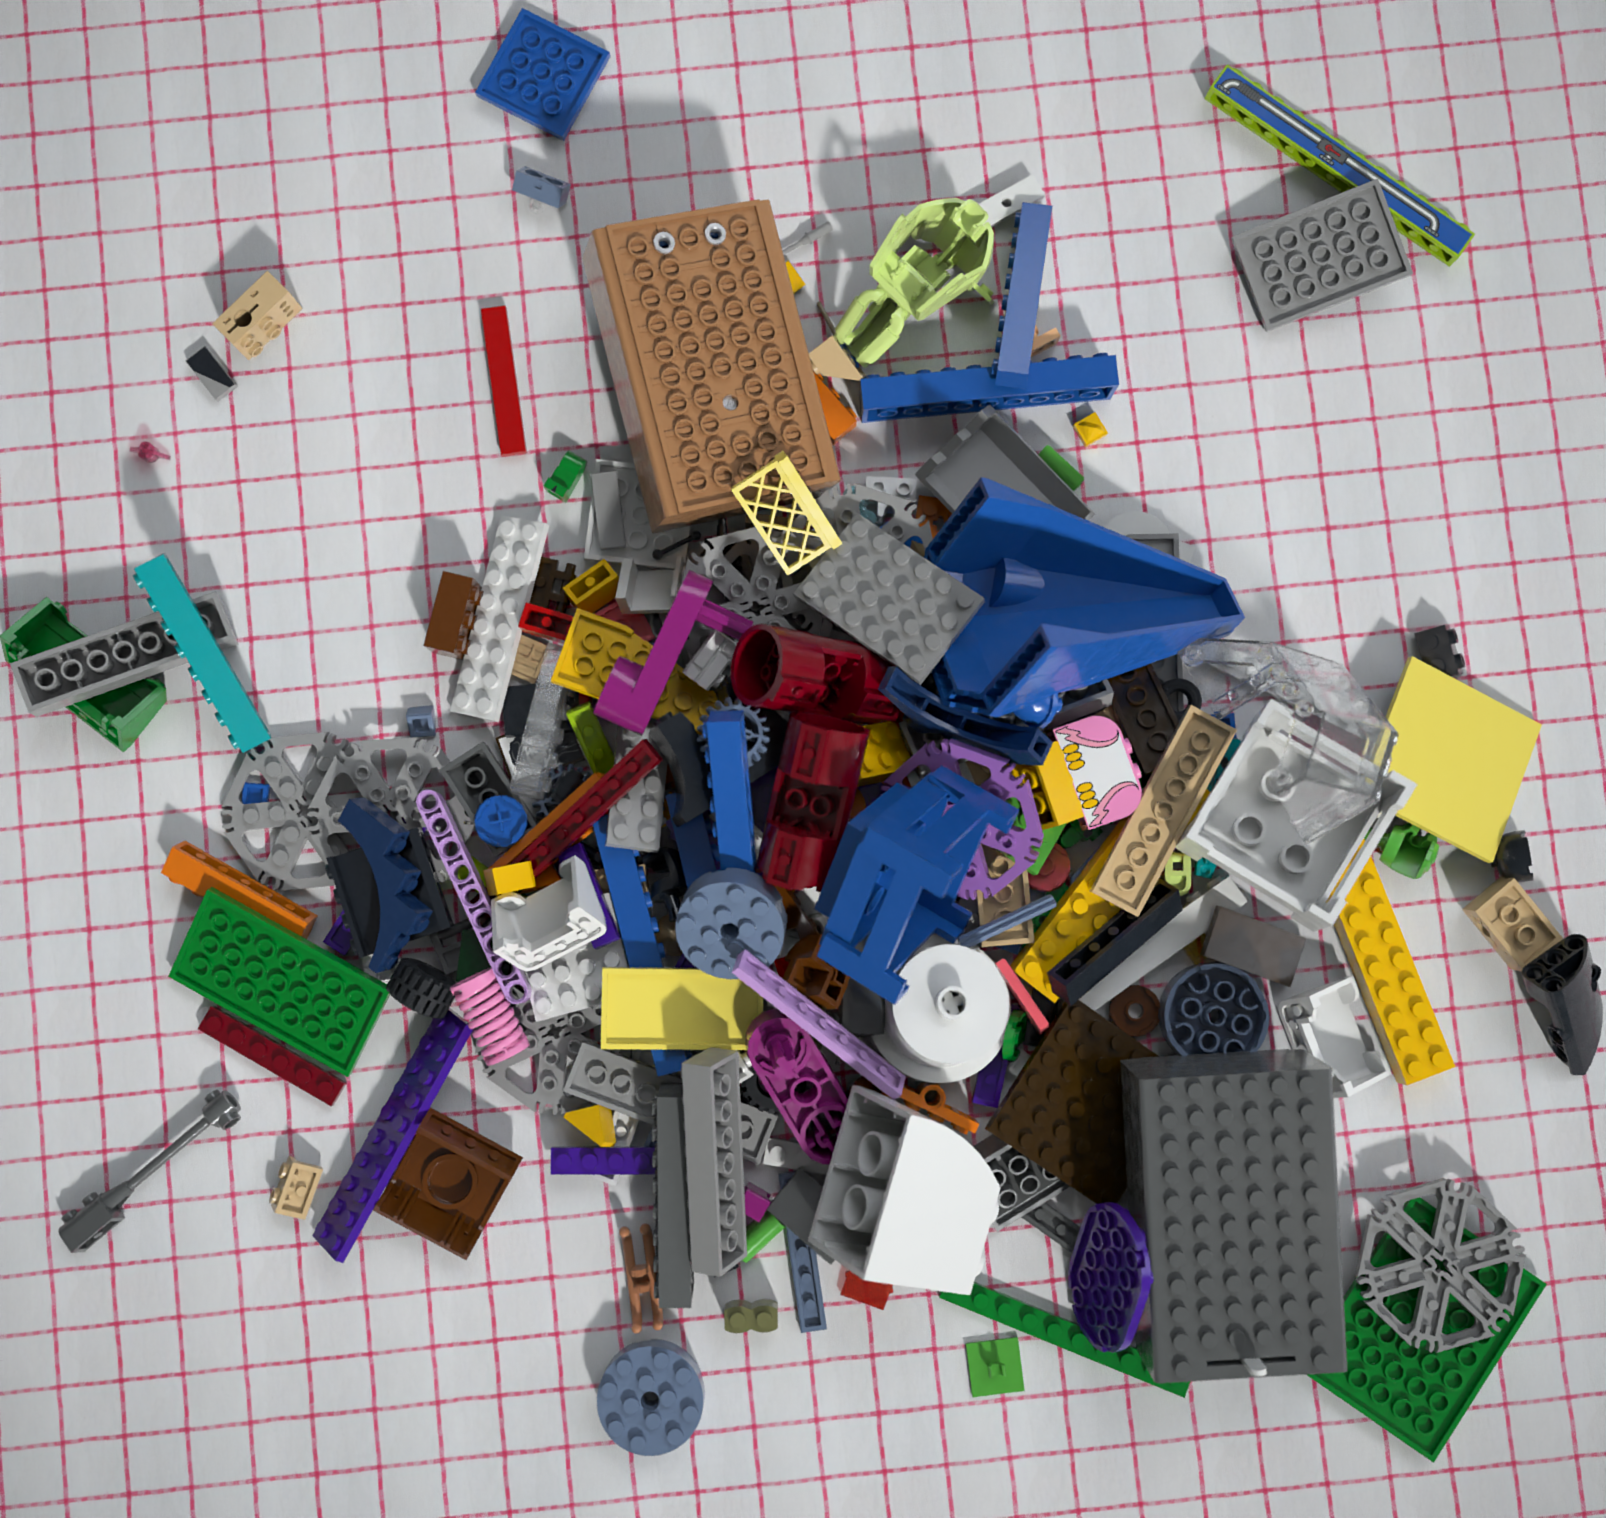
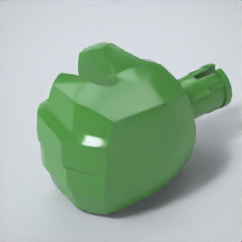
[1364,822,1439,879]

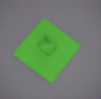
[966,1337,1025,1397]

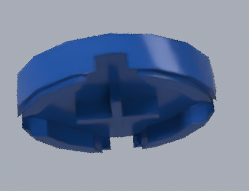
[475,795,527,847]

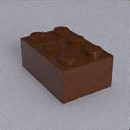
[423,571,484,660]

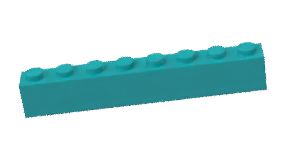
[133,553,271,753]

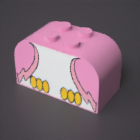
[1047,716,1142,831]

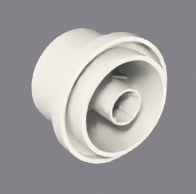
[869,935,1011,1084]

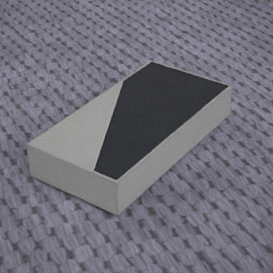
[185,346,238,402]

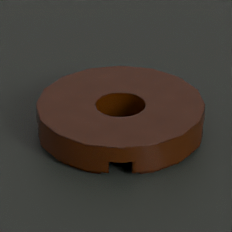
[1109,985,1160,1037]

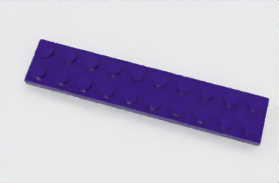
[312,1008,473,1263]

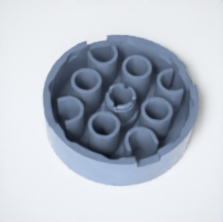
[675,868,787,979]
[1158,963,1269,1056]
[597,1339,705,1456]

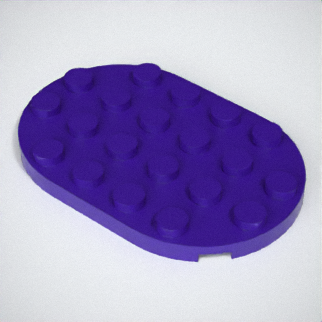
[1068,1202,1154,1353]

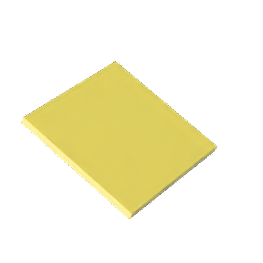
[1361,656,1542,863]

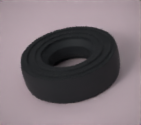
[1162,678,1202,722]

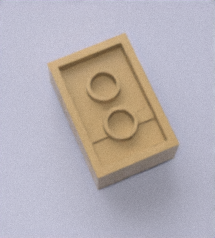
[212,271,303,360]
[1462,877,1563,971]

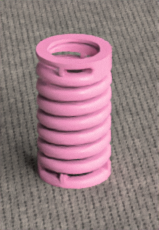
[450,967,530,1066]

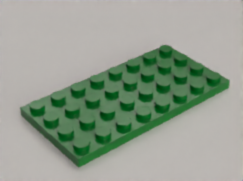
[168,887,390,1077]

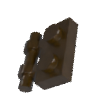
[530,556,577,614]

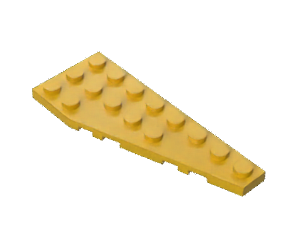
[551,608,718,735]

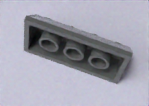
[439,742,538,857]
[826,933,885,1038]

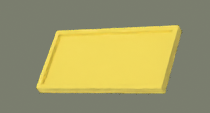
[601,967,763,1050]

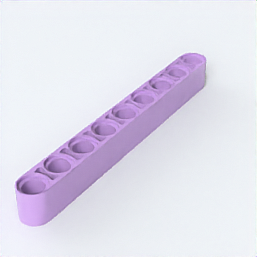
[416,790,532,1004]

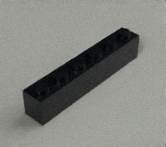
[1047,877,1183,1006]

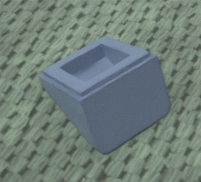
[406,705,436,738]

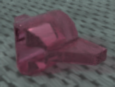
[129,441,171,463]

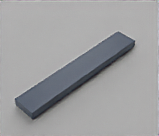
[778,1171,827,1333]

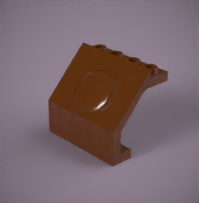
[373,1107,523,1260]

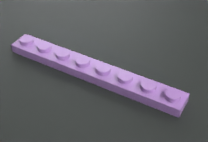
[732,950,906,1100]

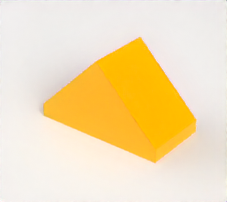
[483,860,536,896]
[564,1105,616,1147]

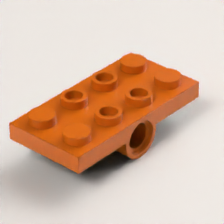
[880,1082,979,1135]

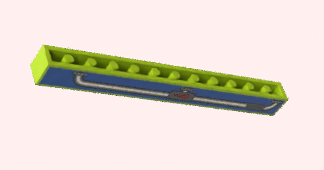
[1204,64,1475,267]

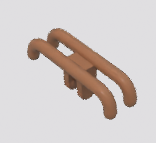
[619,1223,663,1334]

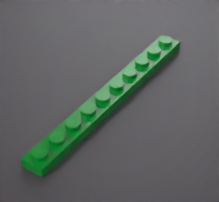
[938,1282,1191,1398]

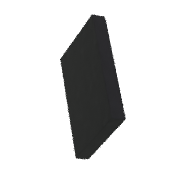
[504,683,580,738]

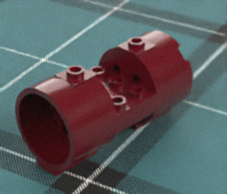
[731,624,901,724]
[755,712,870,892]

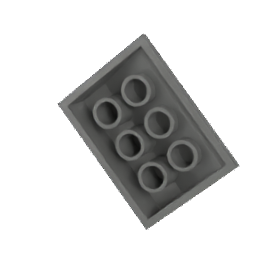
[973,1134,1070,1232]

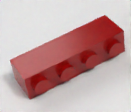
[518,602,574,644]

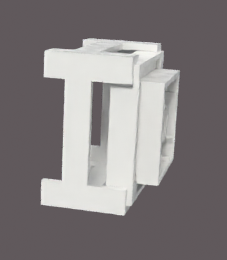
[1175,699,1417,932]

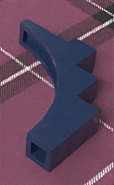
[878,666,1053,765]
[338,797,433,973]

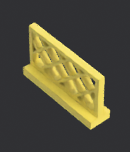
[731,451,842,576]

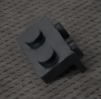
[1414,625,1465,676]

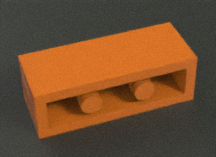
[813,371,857,446]

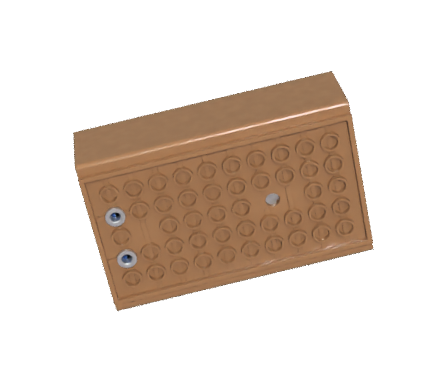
[582,199,841,534]

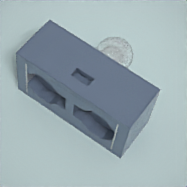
[512,166,571,214]

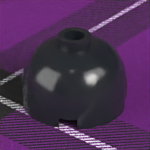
[1490,830,1533,882]

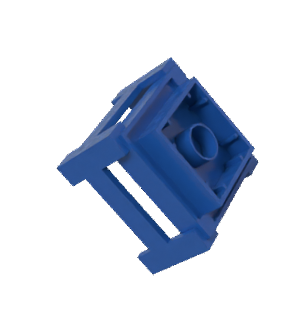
[814,765,1019,1005]

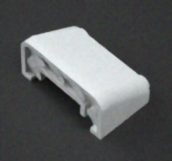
[491,855,606,971]
[1278,976,1392,1098]

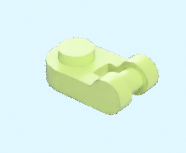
[1164,852,1191,896]

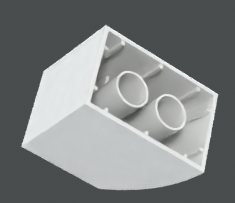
[808,1085,1000,1295]

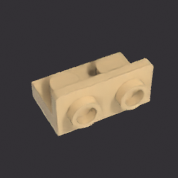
[269,1156,323,1220]

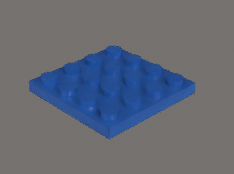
[475,8,611,141]

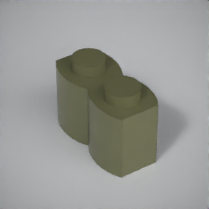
[724,1299,778,1333]

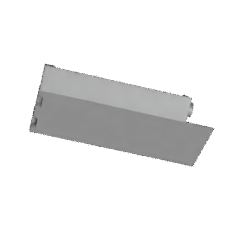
[915,405,1095,521]

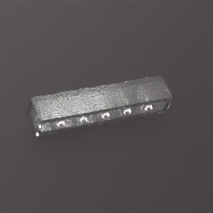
[510,643,575,800]

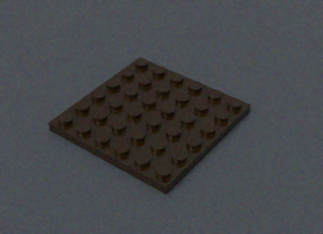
[984,1000,1158,1204]

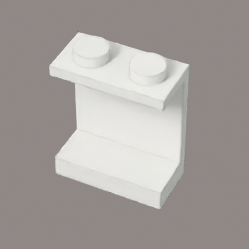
[615,556,686,614]

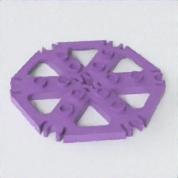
[880,739,1044,900]

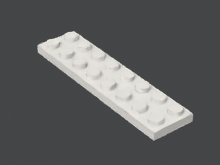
[450,515,549,722]

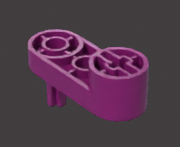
[593,569,754,736]
[745,1009,849,1165]

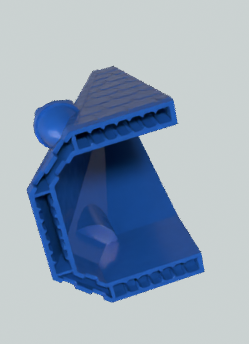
[924,477,1245,729]

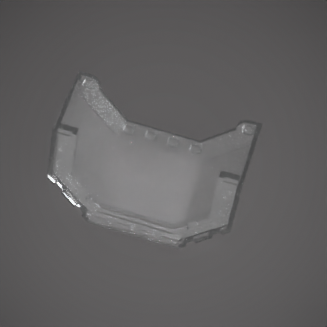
[1177,638,1399,845]

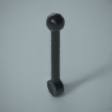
[652,531,701,560]

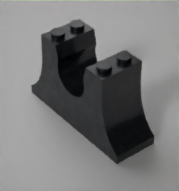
[650,675,788,828]

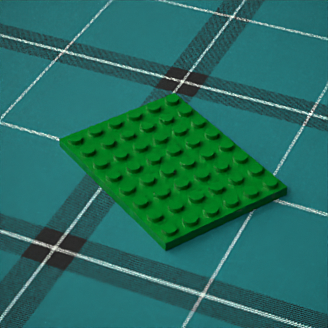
[1306,1197,1547,1463]

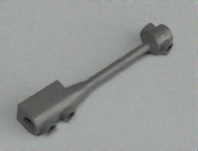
[58,1090,241,1253]

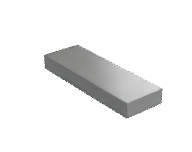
[591,471,626,551]

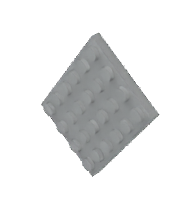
[1231,179,1413,332]
[793,513,985,685]

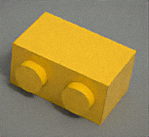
[563,559,619,614]

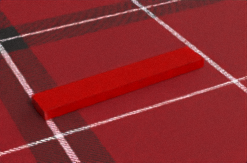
[481,305,527,457]

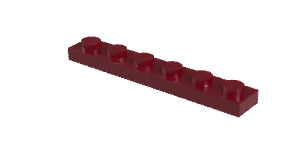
[198,1006,347,1106]

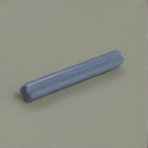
[958,894,1056,948]

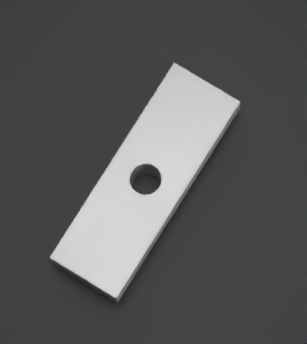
[979,174,1045,227]

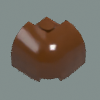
[782,934,850,1009]

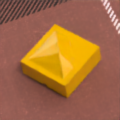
[1072,412,1108,448]

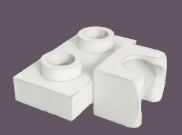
[865,476,917,524]

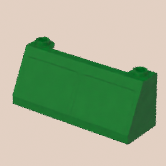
[0,597,167,753]

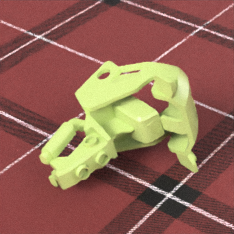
[833,198,995,368]

